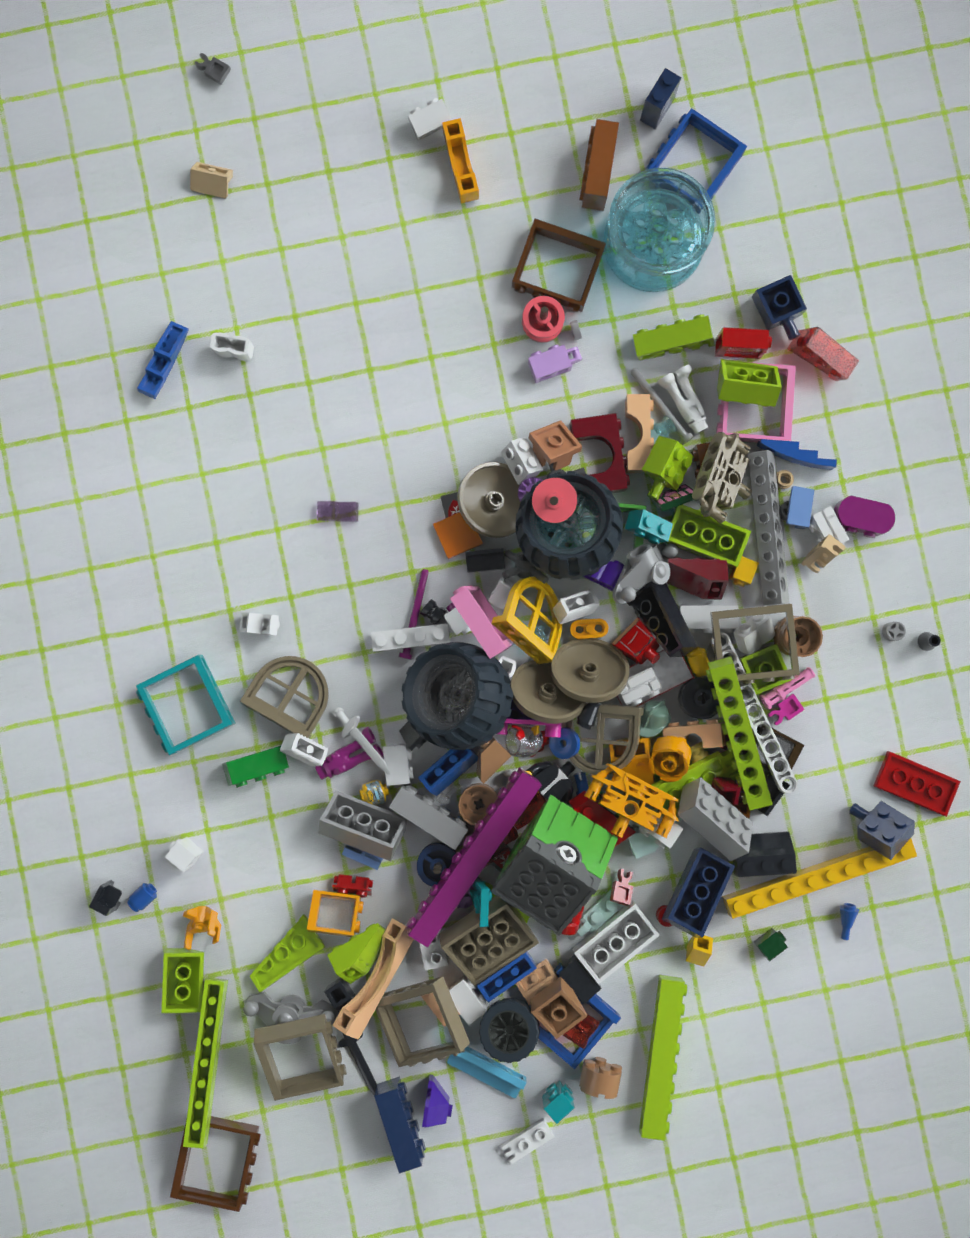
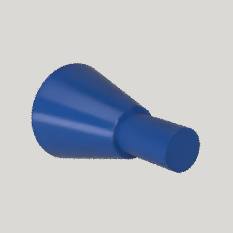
[839,903,859,940]

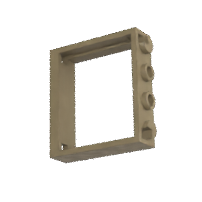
[710,604,800,684]
[375,976,470,1067]
[254,1014,347,1101]

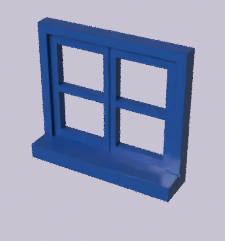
[527,963,621,1070]

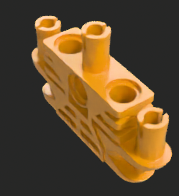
[584,763,679,839]

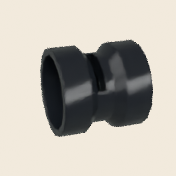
[420,599,446,625]

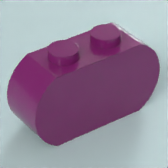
[834,495,895,538]

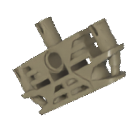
[692,432,752,524]

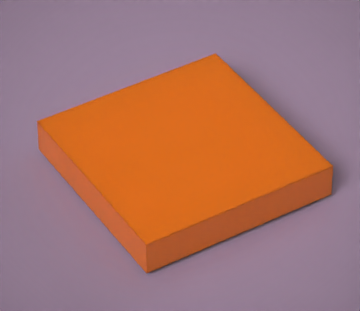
[433,512,483,559]

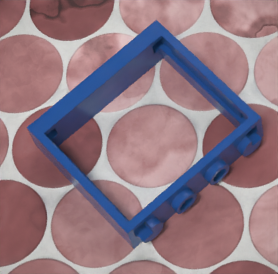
[646,108,747,214]

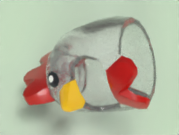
[505,724,549,757]

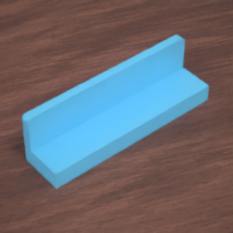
[447,1046,527,1098]

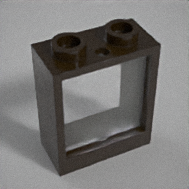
[742,725,804,772]

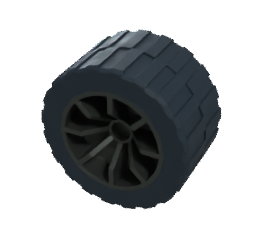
[479,998,540,1063]

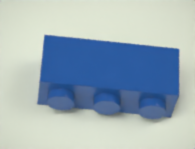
[418,748,478,796]
[477,951,537,1003]

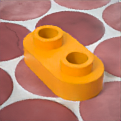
[570,618,609,639]

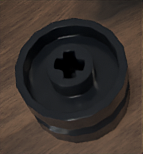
[678,677,719,719]

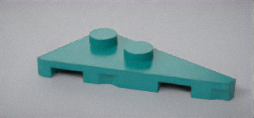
[470,876,492,927]

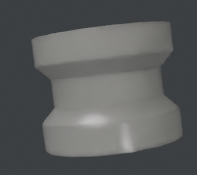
[882,622,906,641]

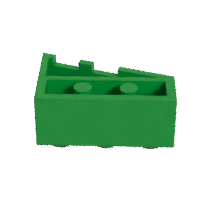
[222,746,289,788]

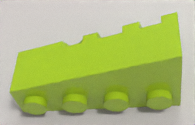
[633,314,715,361]

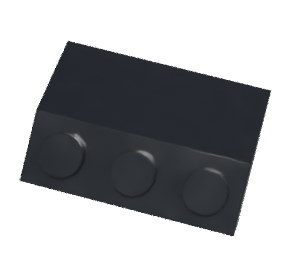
[733,831,797,877]

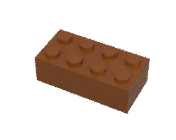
[579,119,619,211]

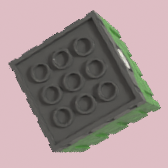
[491,795,618,935]

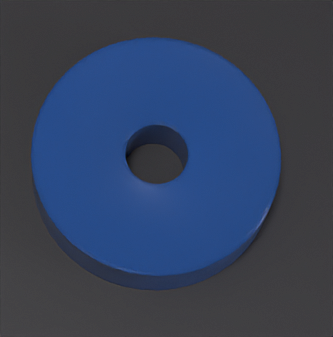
[549,727,580,759]

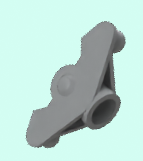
[613,543,679,604]
[243,992,339,1044]

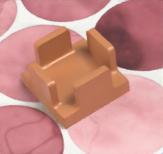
[528,420,582,470]

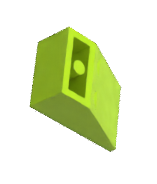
[327,923,386,984]

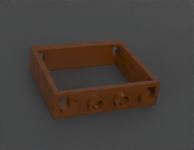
[512,218,606,312]
[170,1116,261,1212]

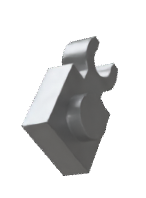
[195,53,231,85]

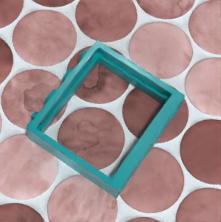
[136,654,236,755]

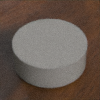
[570,320,582,340]

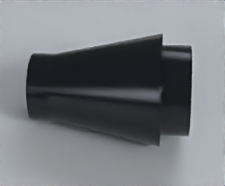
[918,632,941,651]
[576,703,601,730]

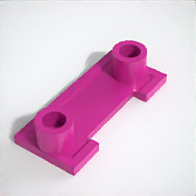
[497,719,562,737]

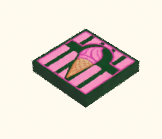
[650,484,693,512]

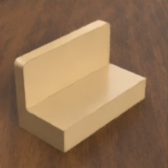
[190,162,233,198]

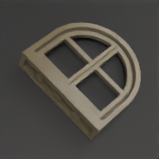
[240,656,329,739]
[562,703,644,775]

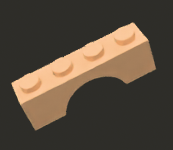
[625,394,654,473]

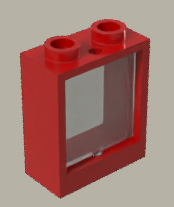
[715,327,772,359]

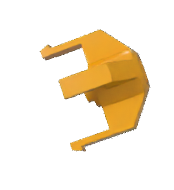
[183,906,221,950]

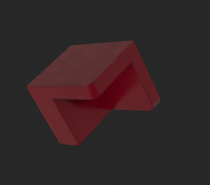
[711,778,741,805]

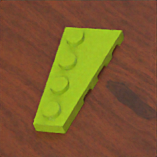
[250,914,325,993]

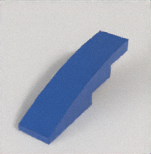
[137,321,189,399]
[757,439,837,470]

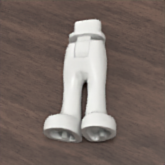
[658,364,708,434]

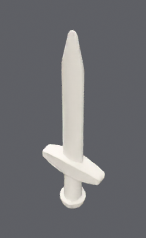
[333,707,391,775]

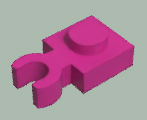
[767,694,805,725]

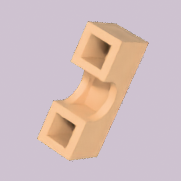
[663,719,726,748]

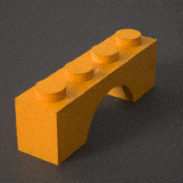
[442,118,479,203]

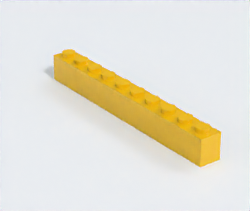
[722,838,917,919]

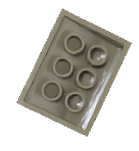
[439,896,539,986]

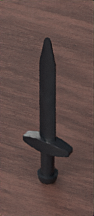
[337,1033,377,1095]

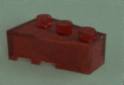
[787,327,859,381]

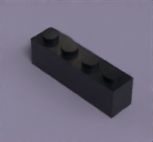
[627,581,697,657]

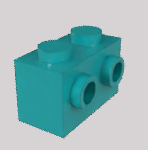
[625,509,673,544]
[542,1081,575,1124]

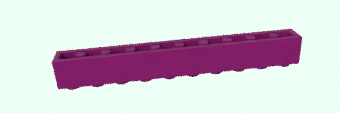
[406,767,542,948]

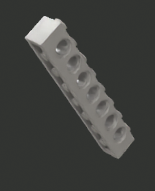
[748,450,790,606]

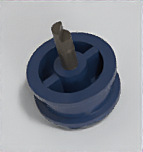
[417,842,457,887]

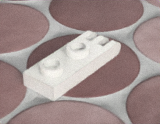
[499,1118,554,1165]

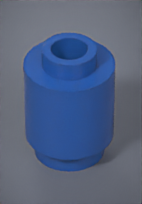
[127,883,157,912]

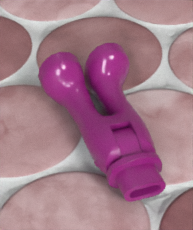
[315,727,384,780]

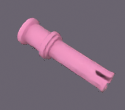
[759,667,815,710]

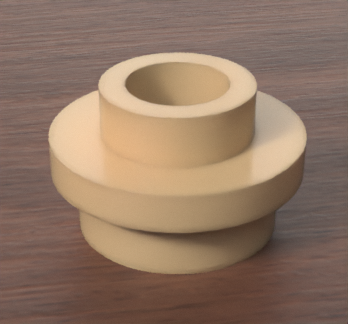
[776,470,794,489]

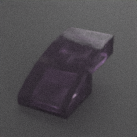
[317,501,359,522]

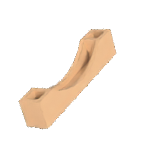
[332,918,414,1040]

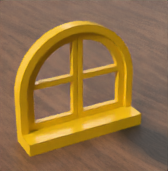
[491,577,562,664]

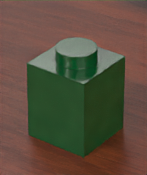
[754,928,788,962]

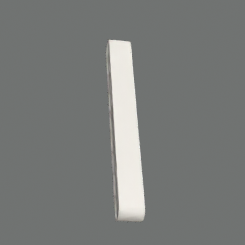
[711,632,797,793]

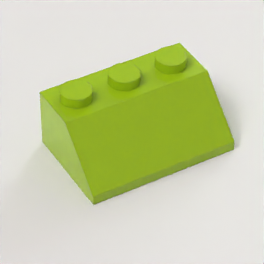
[717,359,782,407]
[161,948,204,1013]

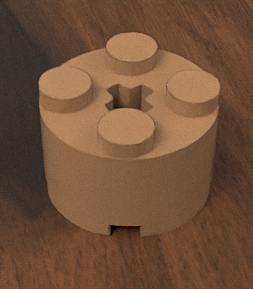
[579,1057,622,1099]

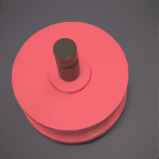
[532,478,577,523]

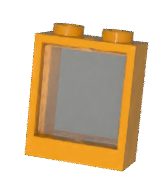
[307,890,364,937]

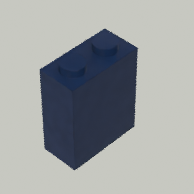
[640,68,682,130]

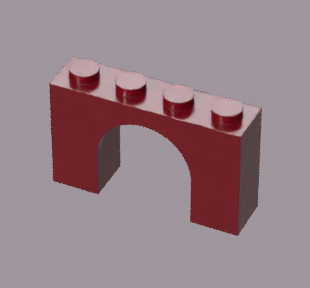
[570,413,630,493]

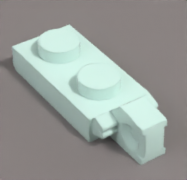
[577,889,624,937]

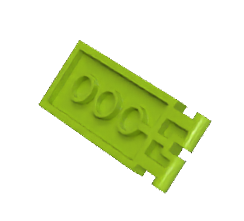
[652,750,746,814]

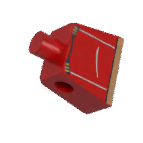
[612,617,660,665]

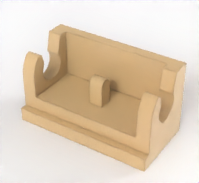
[801,534,846,573]

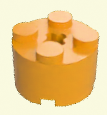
[649,736,692,782]

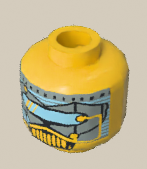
[359,780,389,806]

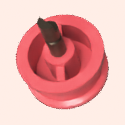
[522,296,565,342]

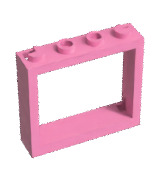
[716,362,796,443]
[450,585,515,659]

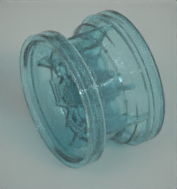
[603,168,715,292]

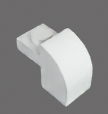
[239,613,280,635]

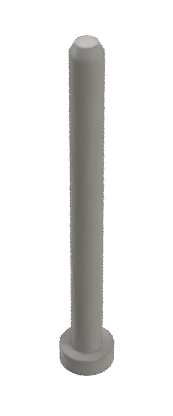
[631,368,694,445]

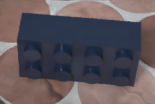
[662,847,735,938]
[374,1076,426,1174]

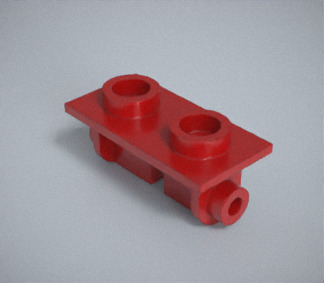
[332,874,373,898]

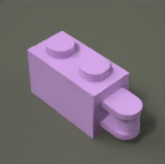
[528,345,582,383]

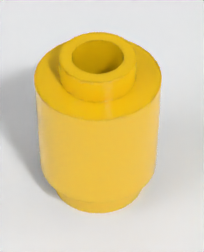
[686,647,709,677]

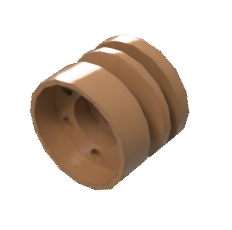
[773,616,823,657]
[458,783,498,826]

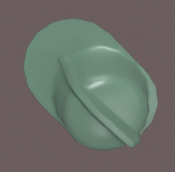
[640,700,671,738]

